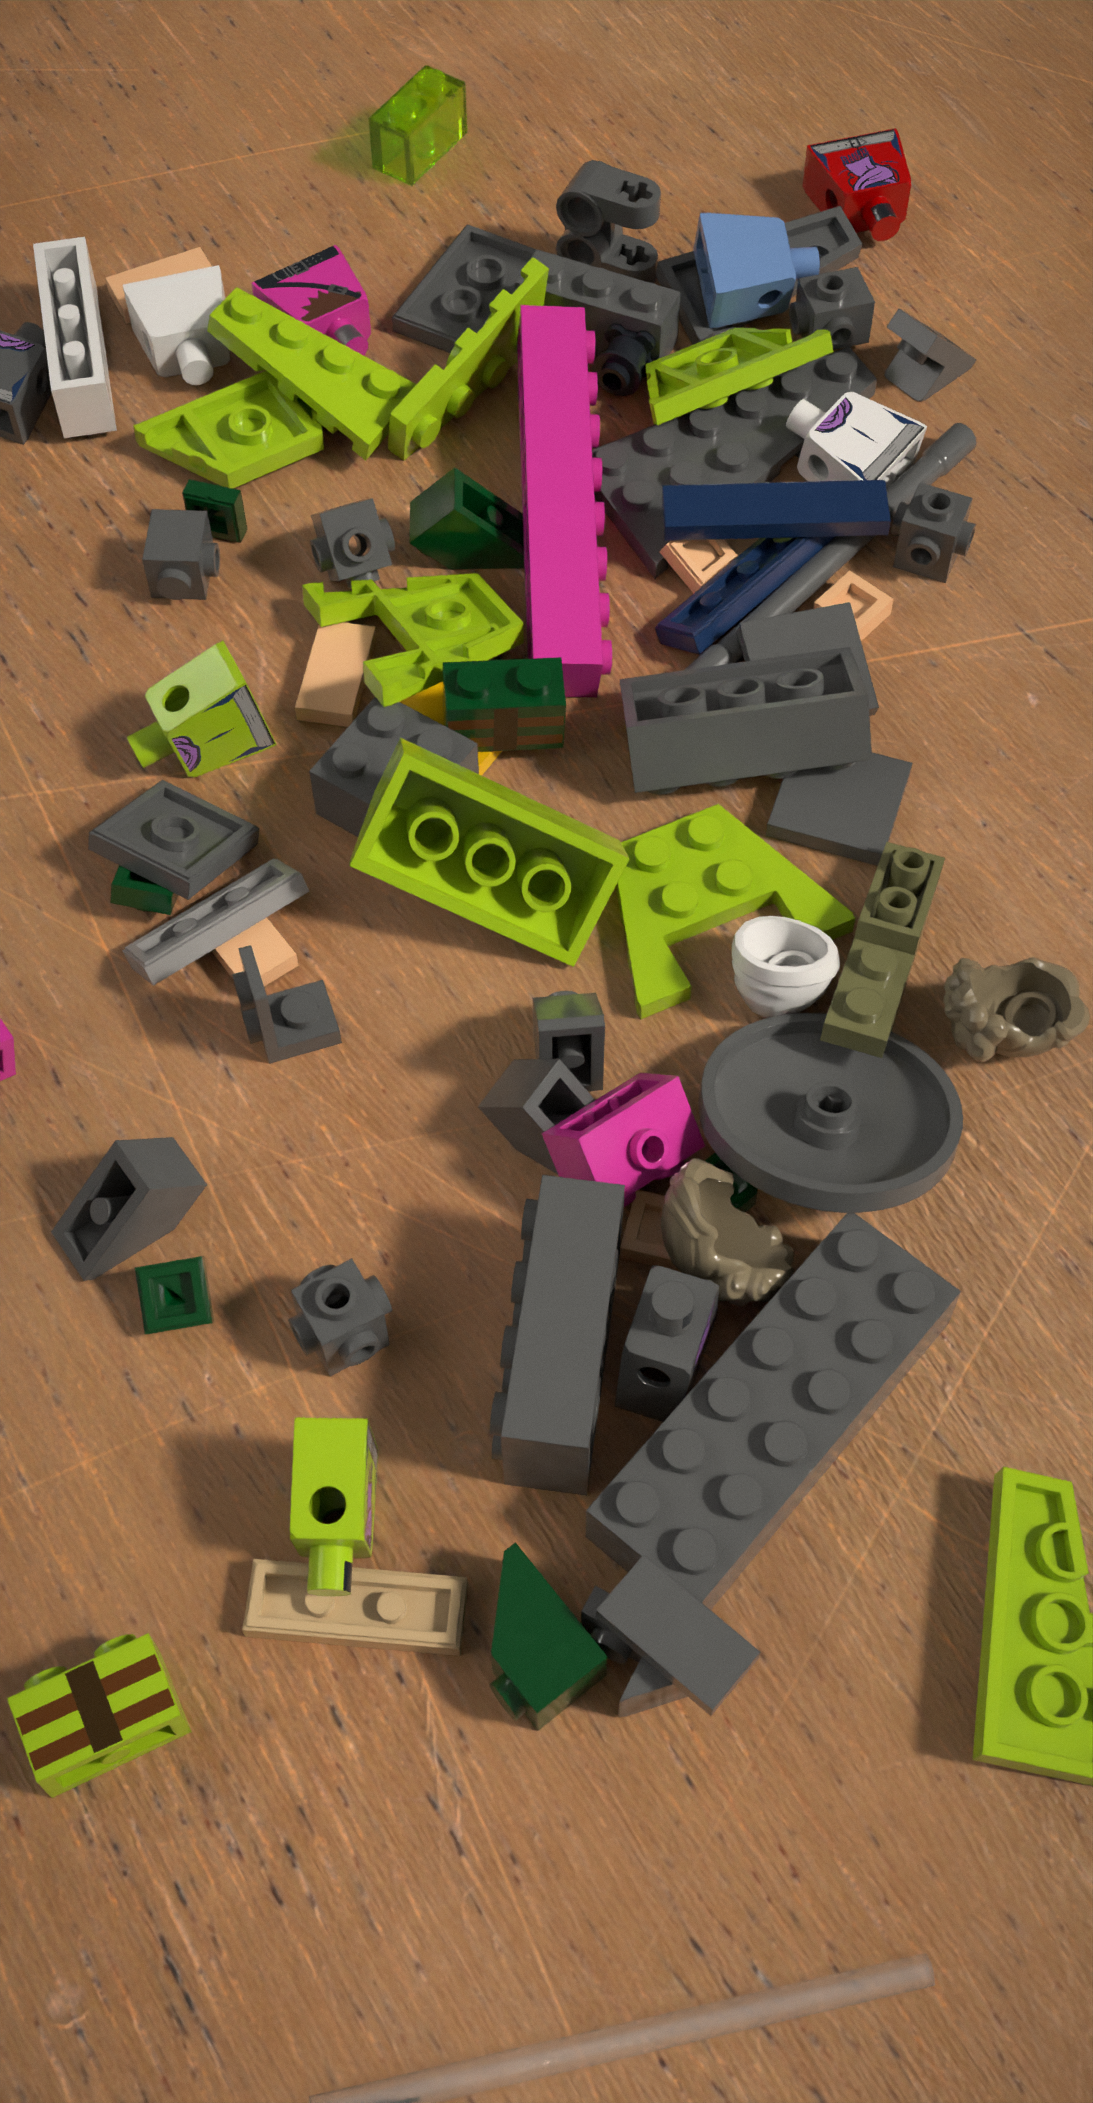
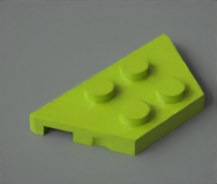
[645,328,833,425]
[133,371,324,488]

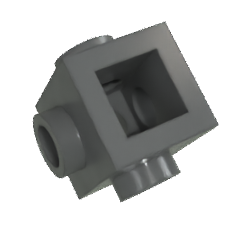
[789,267,875,350]
[891,482,976,583]
[310,498,395,588]
[288,1258,392,1377]

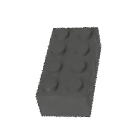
[489,1175,625,1496]

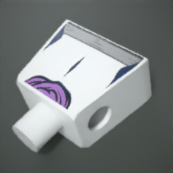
[786,392,927,489]

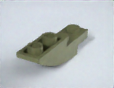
[820,841,945,1058]

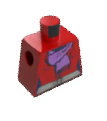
[802,128,911,241]

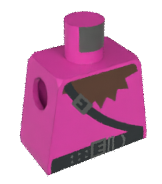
[251,245,371,355]

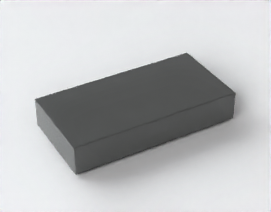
[595,1555,760,1716]

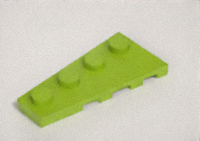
[207,287,416,461]
[972,1467,1093,1786]

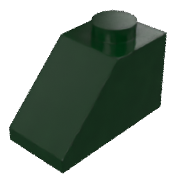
[409,467,524,570]
[489,1542,608,1731]

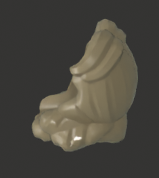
[944,957,1090,1062]
[661,1159,794,1306]

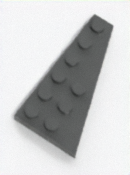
[592,346,877,579]

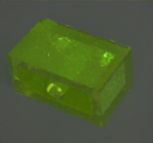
[368,65,468,186]

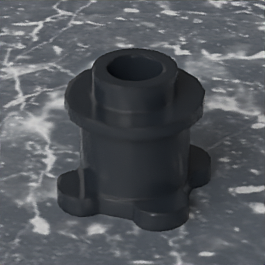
[592,323,656,396]

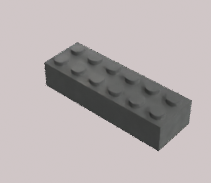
[585,1213,961,1610]

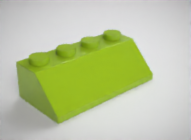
[349,737,630,967]

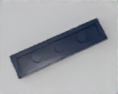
[662,480,891,541]
[655,536,835,655]

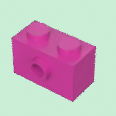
[542,1073,705,1207]

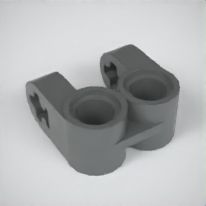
[556,160,661,283]

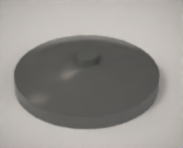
[698,1013,963,1213]

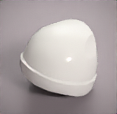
[732,916,840,1018]

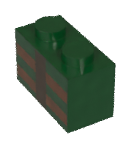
[443,657,566,752]

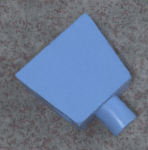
[693,213,820,328]

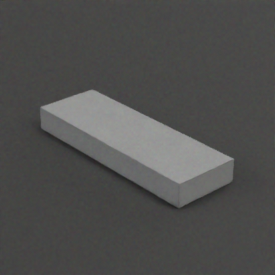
[122,858,309,986]

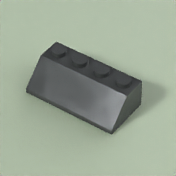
[619,647,872,794]

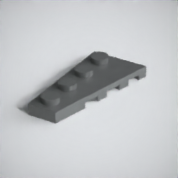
[655,206,862,345]

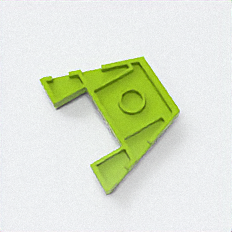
[302,573,524,707]
[616,804,855,1020]

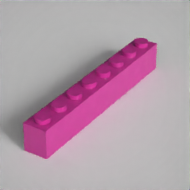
[517,305,612,698]

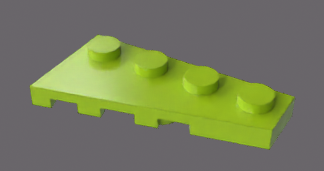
[388,257,549,461]

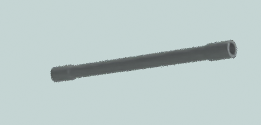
[684,423,977,670]

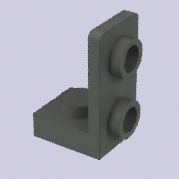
[232,945,342,1064]

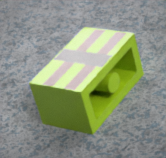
[7,1633,192,1798]

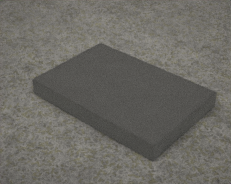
[392,224,536,353]

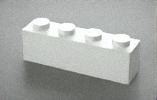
[33,237,117,438]

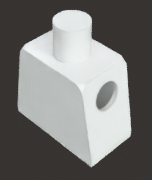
[123,265,230,385]

